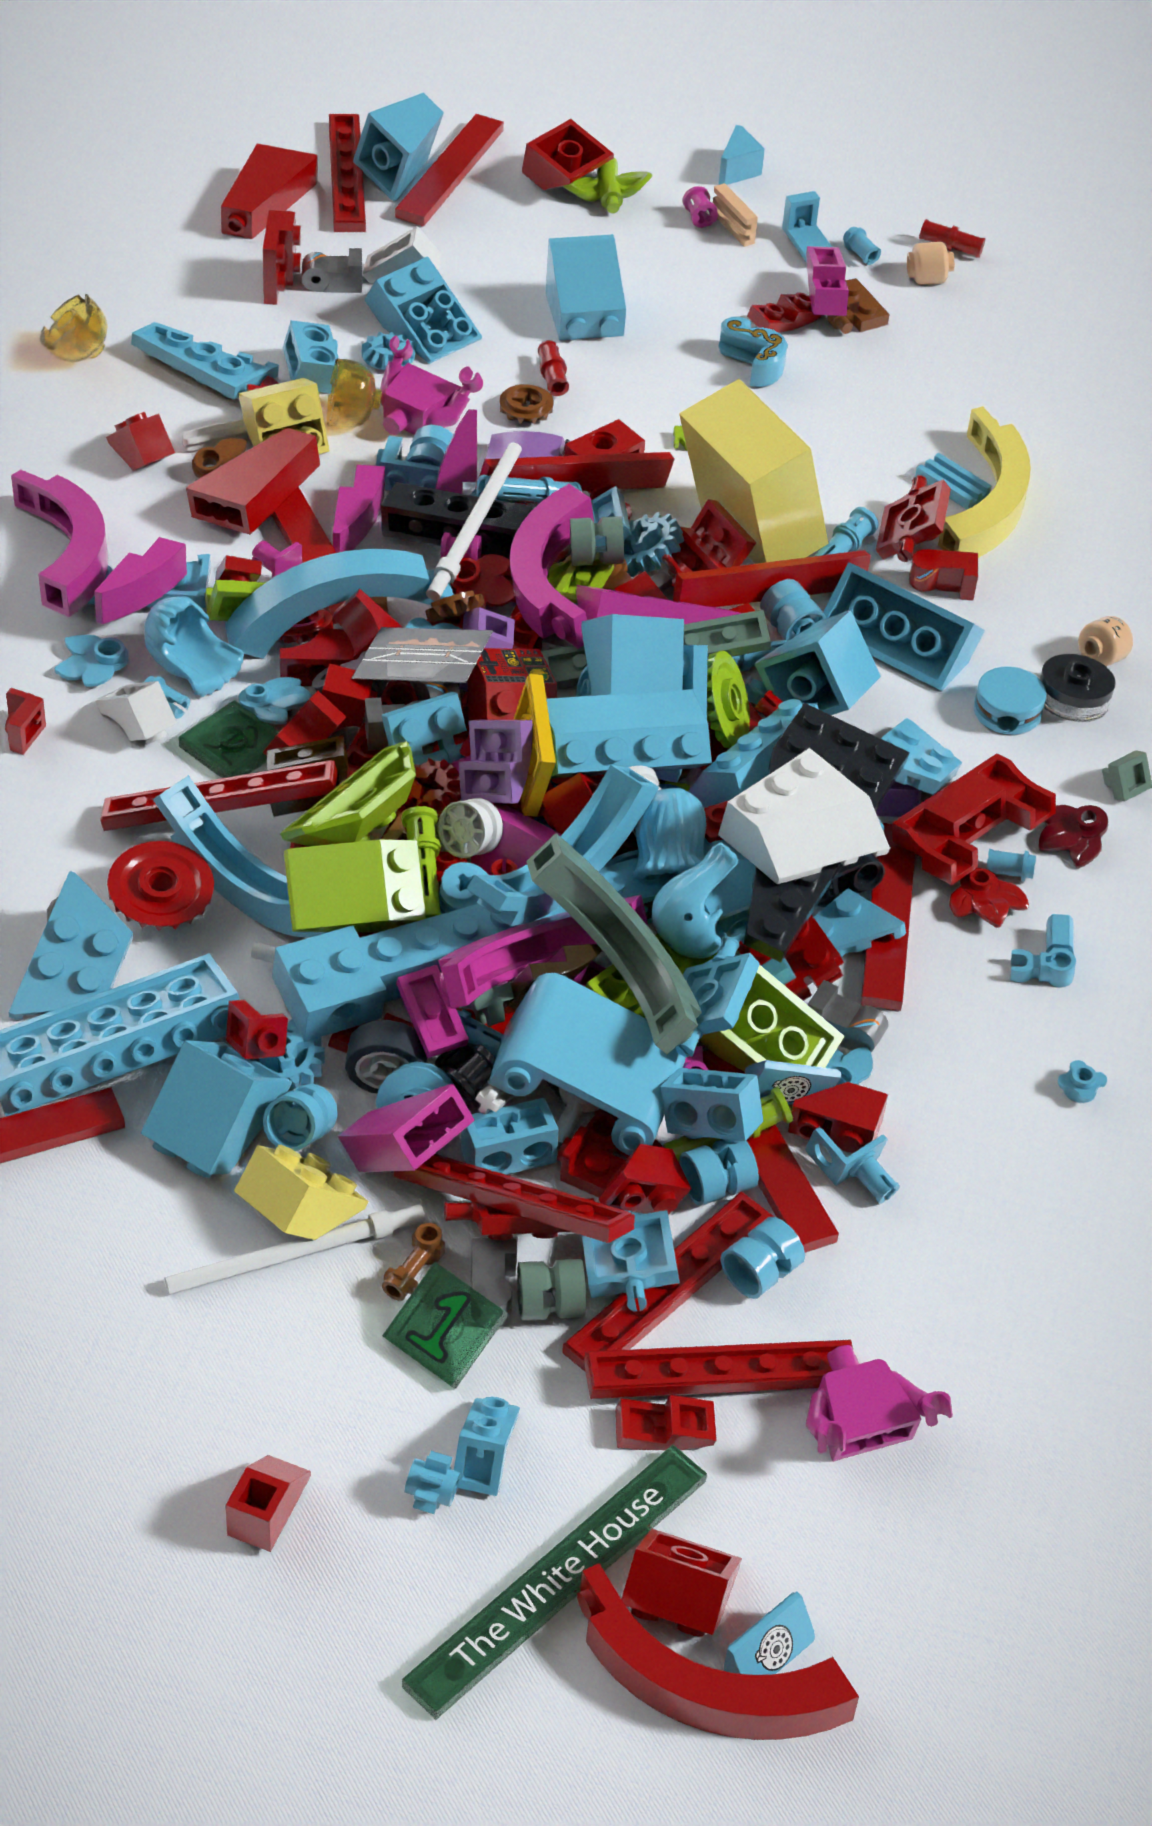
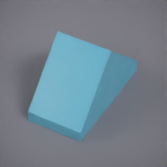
[719,125,765,185]

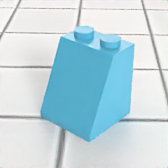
[353,92,444,201]
[545,234,626,341]
[754,610,881,715]
[581,614,684,696]
[140,1040,292,1178]

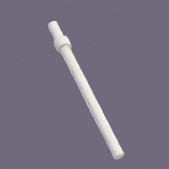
[426,442,522,601]
[164,1204,425,1295]

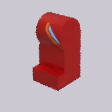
[908,549,978,601]

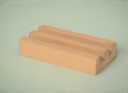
[713,183,758,247]

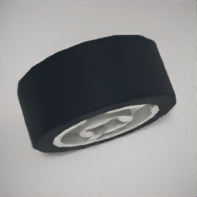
[345,1020,427,1094]

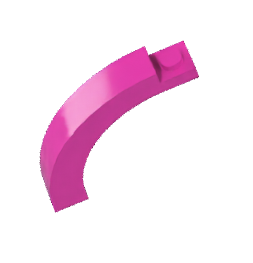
[11,469,108,617]
[510,484,594,649]
[438,895,649,1009]

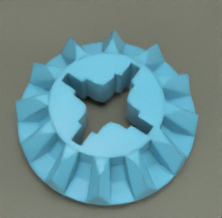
[362,331,415,370]

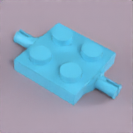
[676,937,760,1057]
[582,1210,680,1311]

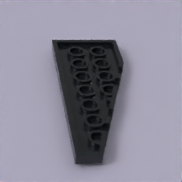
[743,703,910,963]

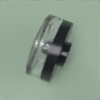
[1040,654,1116,722]

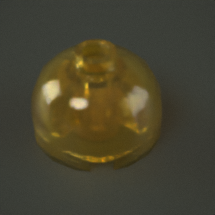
[40,294,108,363]
[326,358,382,429]

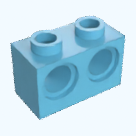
[282,320,343,394]
[660,1068,763,1143]
[461,1098,559,1175]

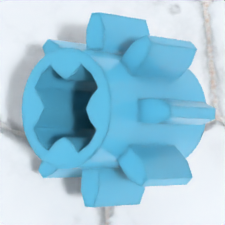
[404,1451,461,1514]

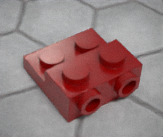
[262,210,302,305]

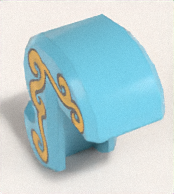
[718,316,788,388]

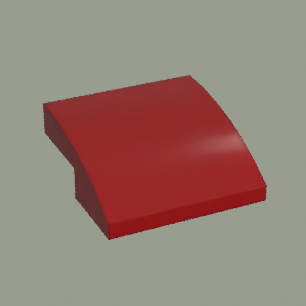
[671,499,756,572]

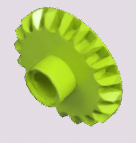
[707,651,750,749]

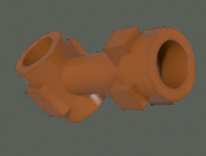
[382,1223,445,1301]

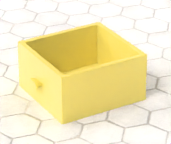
[679,379,829,564]

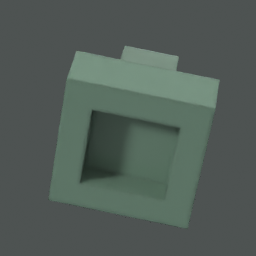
[1102,750,1152,802]
[459,981,514,1026]

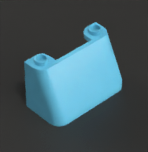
[489,973,686,1156]

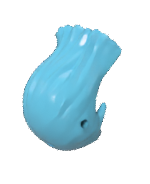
[144,597,244,697]
[633,788,706,879]
[652,842,739,959]

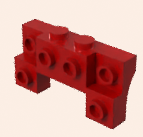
[892,753,1056,885]

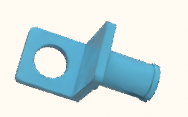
[805,1127,900,1204]

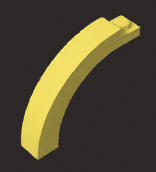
[938,406,1031,558]

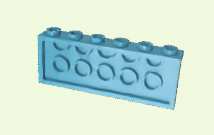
[0,953,240,1116]

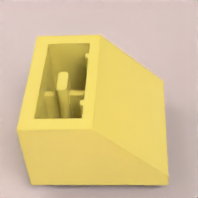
[238,378,330,454]
[234,1145,369,1240]

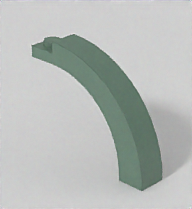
[526,833,702,1054]

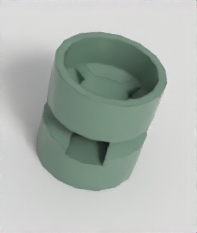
[570,516,624,566]
[517,1259,586,1321]

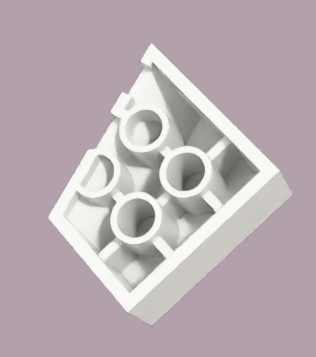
[718,748,890,884]

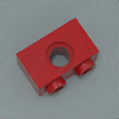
[564,419,645,493]

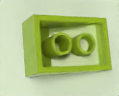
[284,839,426,932]
[698,965,845,1072]

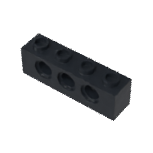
[381,482,533,559]

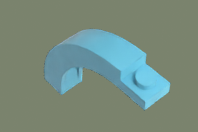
[225,549,453,659]
[467,765,659,926]
[153,775,328,938]

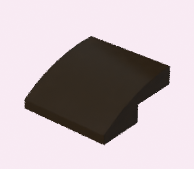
[267,735,350,817]
[503,944,602,1013]

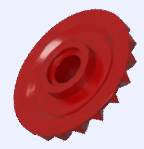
[107,841,214,931]

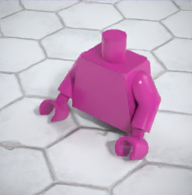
[379,336,483,435]
[806,1345,953,1462]

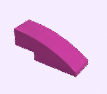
[806,246,849,316]
[435,409,477,494]
[333,465,385,553]
[94,537,187,624]

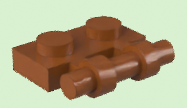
[809,278,890,334]

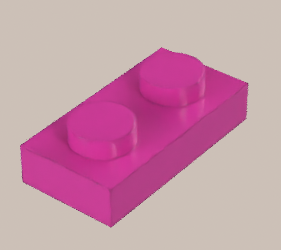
[396,965,469,1059]

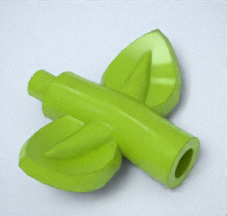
[564,157,653,214]

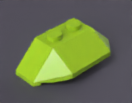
[280,741,416,847]

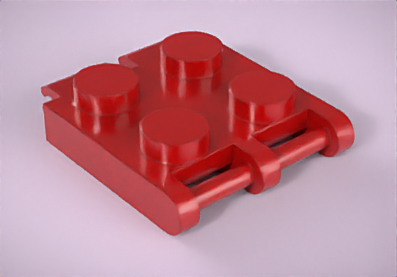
[737,914,844,1001]

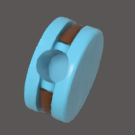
[974,666,1046,735]

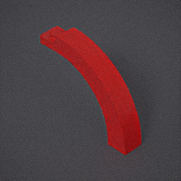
[577,1563,859,1740]

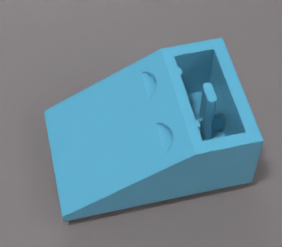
[364,256,482,364]

